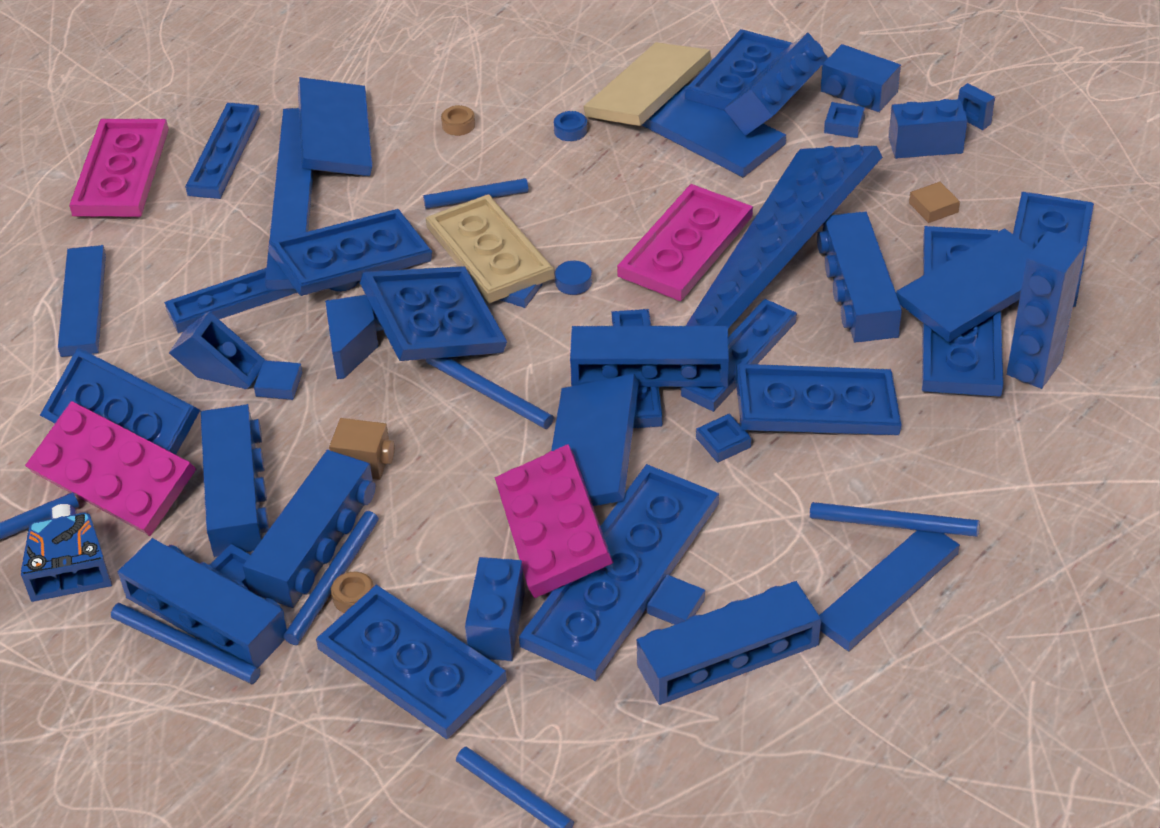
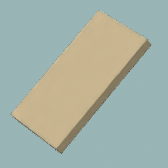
[583,42,712,126]
[425,194,555,303]

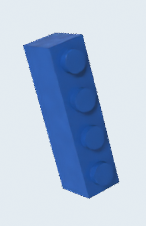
[724,32,828,136]
[817,211,902,343]
[1006,231,1085,389]
[570,326,729,387]
[200,404,269,557]
[243,450,376,608]
[117,538,287,668]
[636,581,821,705]

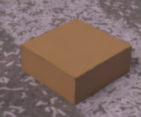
[909,181,960,223]

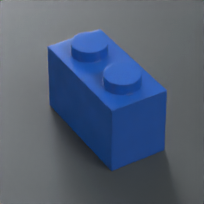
[821,44,901,113]
[888,99,968,159]
[465,557,525,661]

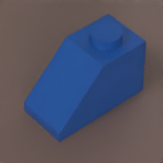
[325,295,383,379]
[169,311,265,389]

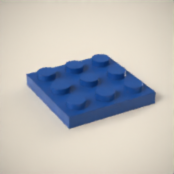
[360,266,507,361]

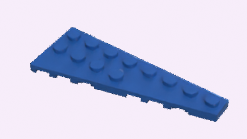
[686,145,883,328]

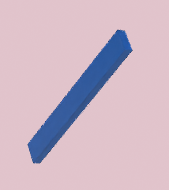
[265,108,314,290]

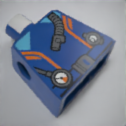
[21,504,112,602]

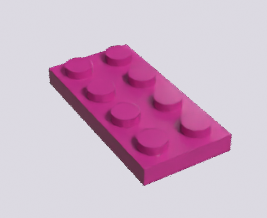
[69,119,169,217]
[617,184,753,301]
[25,401,197,536]
[494,444,613,598]

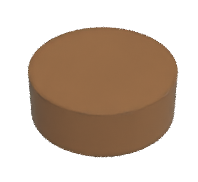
[441,105,475,136]
[331,571,374,613]

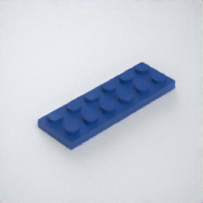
[922,226,1003,397]
[519,464,719,681]

